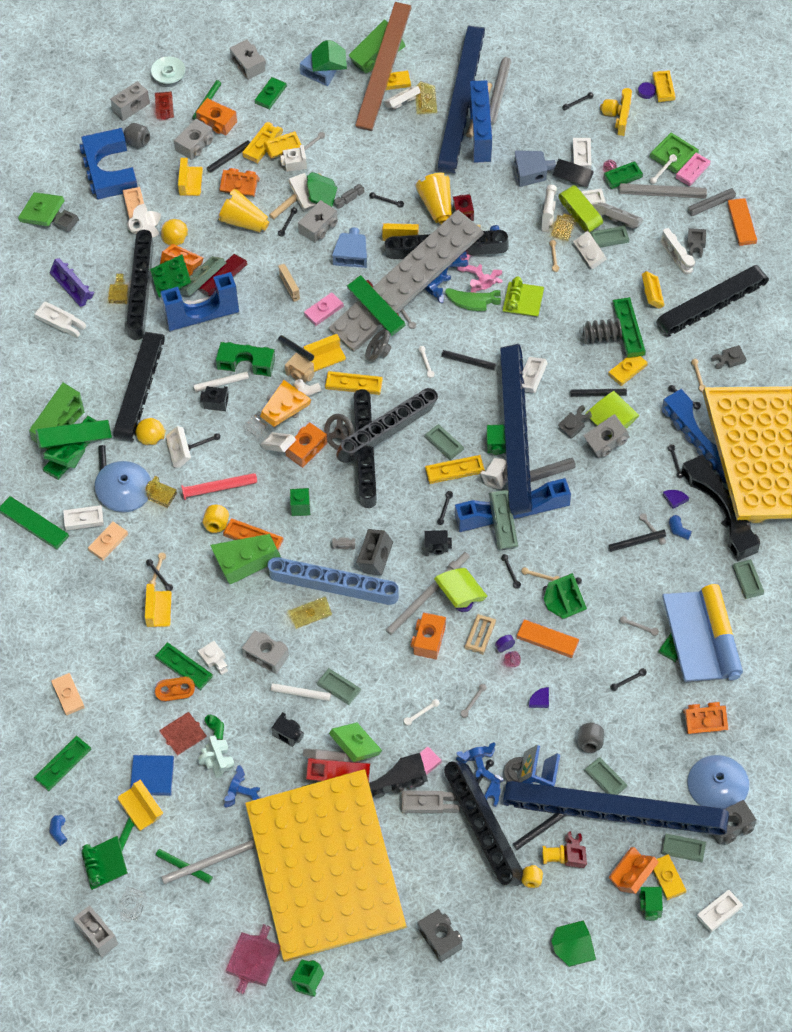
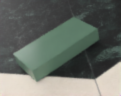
[590,226,630,248]
[425,424,464,461]
[732,559,764,599]
[317,668,361,705]
[584,757,627,795]
[662,833,706,863]

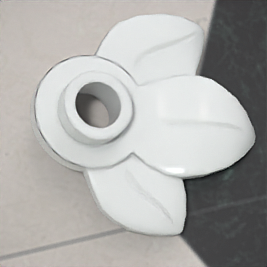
[127,204,161,238]

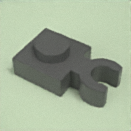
[52,209,79,232]
[687,228,706,258]
[711,345,747,369]
[558,405,592,439]

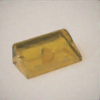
[415,81,437,114]
[288,596,332,629]

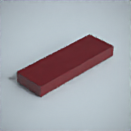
[198,254,248,297]

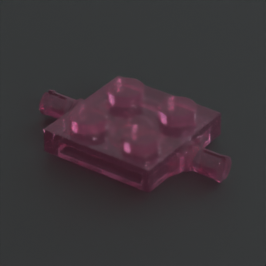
[226,924,281,994]

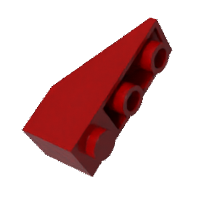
[306,758,371,783]

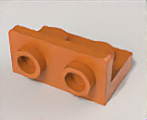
[219,168,260,197]
[160,244,203,276]
[683,702,728,734]
[609,847,659,894]

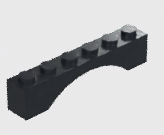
[682,455,760,561]
[301,753,428,799]

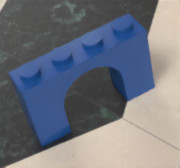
[469,80,492,163]
[79,128,138,200]
[160,272,239,331]

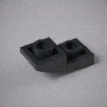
[552,159,594,188]

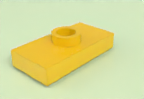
[386,70,411,90]
[652,70,676,102]
[263,131,301,159]
[642,271,665,309]
[608,356,648,386]
[653,854,687,900]

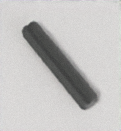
[688,188,736,216]
[530,458,576,482]

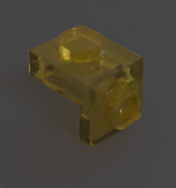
[551,213,576,241]
[146,476,177,508]

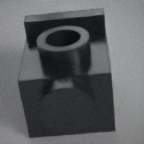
[200,386,229,412]
[424,530,452,556]
[271,712,304,747]

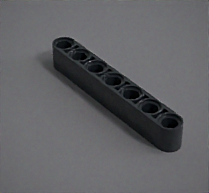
[127,229,154,340]
[384,230,509,259]
[656,265,769,337]
[114,332,165,442]
[336,388,438,463]
[354,389,377,508]
[444,761,523,886]

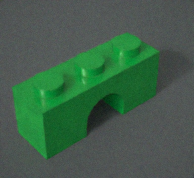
[216,342,275,377]

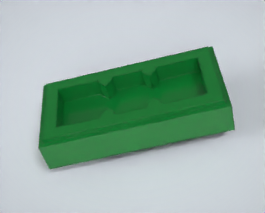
[255,77,287,110]
[603,161,643,189]

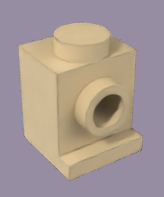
[285,353,315,383]

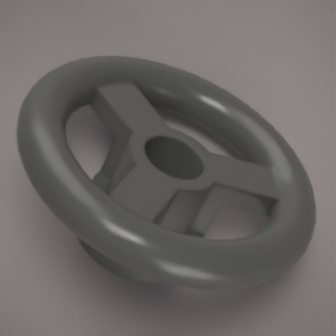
[365,329,391,362]
[324,414,355,450]

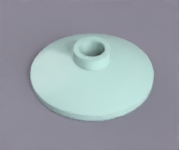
[151,56,185,84]

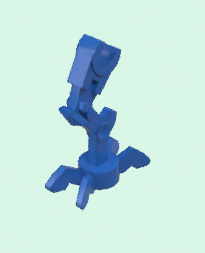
[425,252,468,303]
[456,742,504,807]
[224,765,260,808]

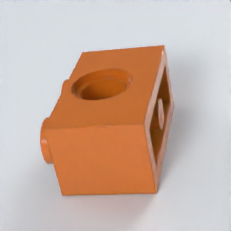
[196,98,237,135]
[285,422,328,468]
[411,612,446,660]

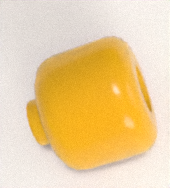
[600,99,619,117]
[522,865,543,888]

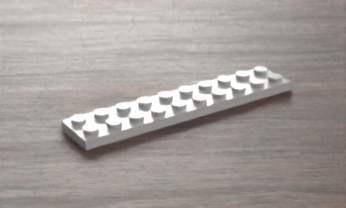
[328,210,484,352]

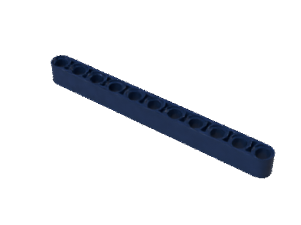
[438,25,485,174]
[500,343,532,515]
[502,781,729,835]

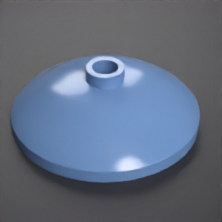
[95,461,152,512]
[688,755,749,809]

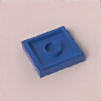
[130,755,174,796]

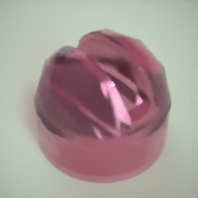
[603,159,617,172]
[503,651,521,667]

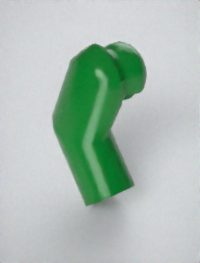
[204,714,224,740]

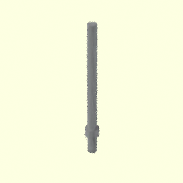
[386,552,470,635]
[161,837,256,884]

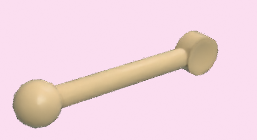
[549,240,559,272]
[691,359,706,392]
[149,553,166,586]
[521,567,560,581]

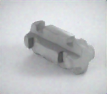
[332,537,355,549]

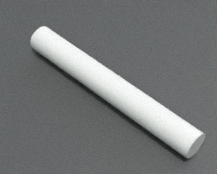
[193,372,249,392]
[271,683,331,701]

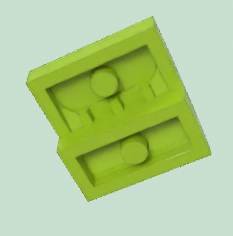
[585,391,640,439]
[434,568,487,608]

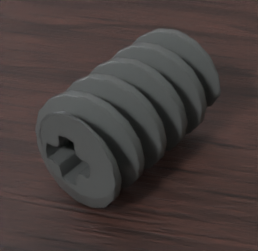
[583,318,622,344]

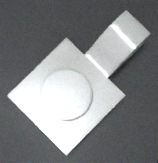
[198,641,228,675]

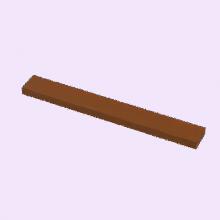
[355,2,412,131]

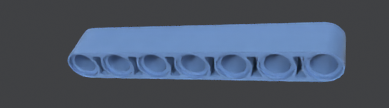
[268,557,399,605]

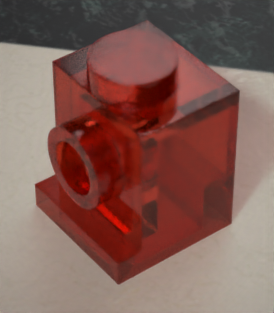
[155,91,174,120]

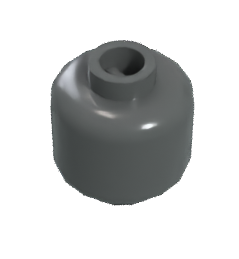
[123,123,150,148]
[577,722,605,753]

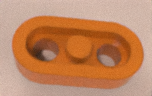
[155,677,195,701]

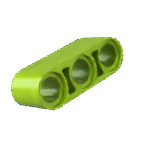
[558,185,603,232]

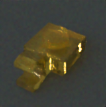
[108,273,129,304]

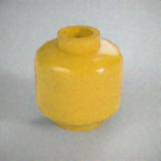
[202,504,229,533]

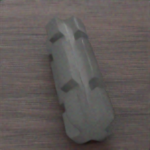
[334,184,365,209]

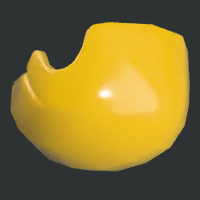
[161,219,188,246]
[135,418,166,445]

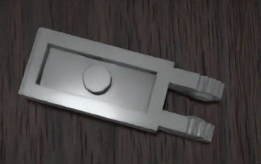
[593,202,643,228]
[402,791,460,813]

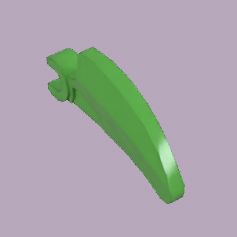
[445,288,501,311]

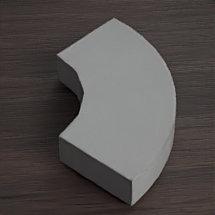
[303,748,360,762]

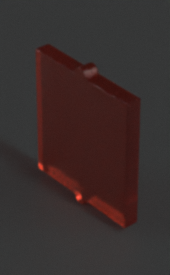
[159,712,207,756]

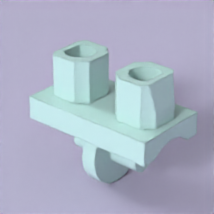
[198,736,234,778]

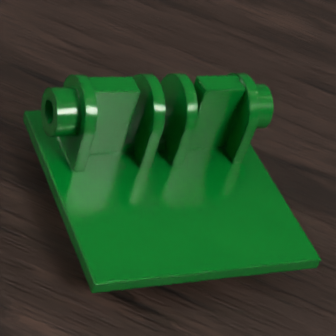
[150,254,192,298]
[81,836,128,890]

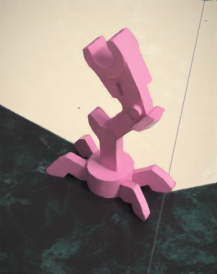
[457,255,502,293]

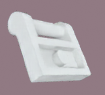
[542,185,557,232]

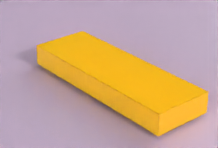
[325,371,383,395]
[425,455,485,484]

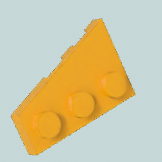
[260,380,312,427]

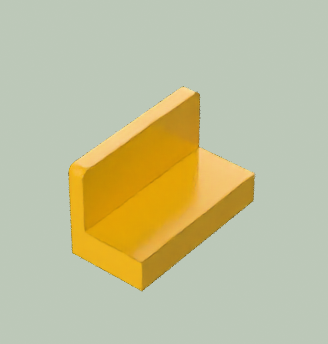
[178,158,203,196]
[382,223,419,241]
[303,334,346,372]
[145,584,172,627]
[117,780,163,831]

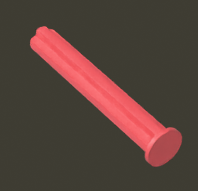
[181,473,257,500]

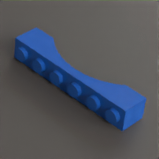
[662,389,727,484]
[455,478,571,532]

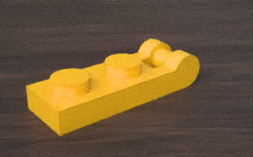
[615,88,632,136]
[242,122,283,164]

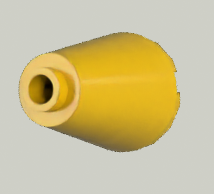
[415,173,452,225]
[218,189,270,232]

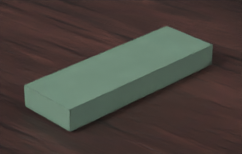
[179,256,226,296]
[488,490,518,550]

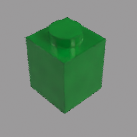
[486,425,506,455]
[290,488,311,516]

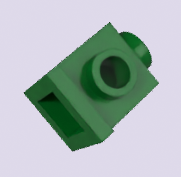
[639,887,663,921]
[291,959,324,997]

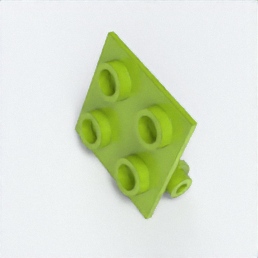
[503,276,544,317]

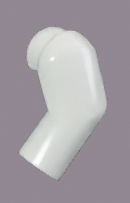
[294,379,322,396]

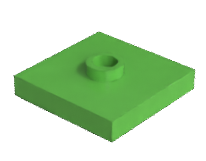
[649,133,699,174]
[18,192,65,226]
[329,722,382,762]

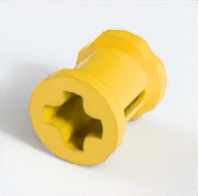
[542,845,564,864]

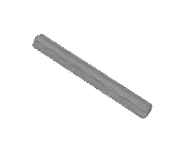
[490,57,511,126]
[619,183,707,198]

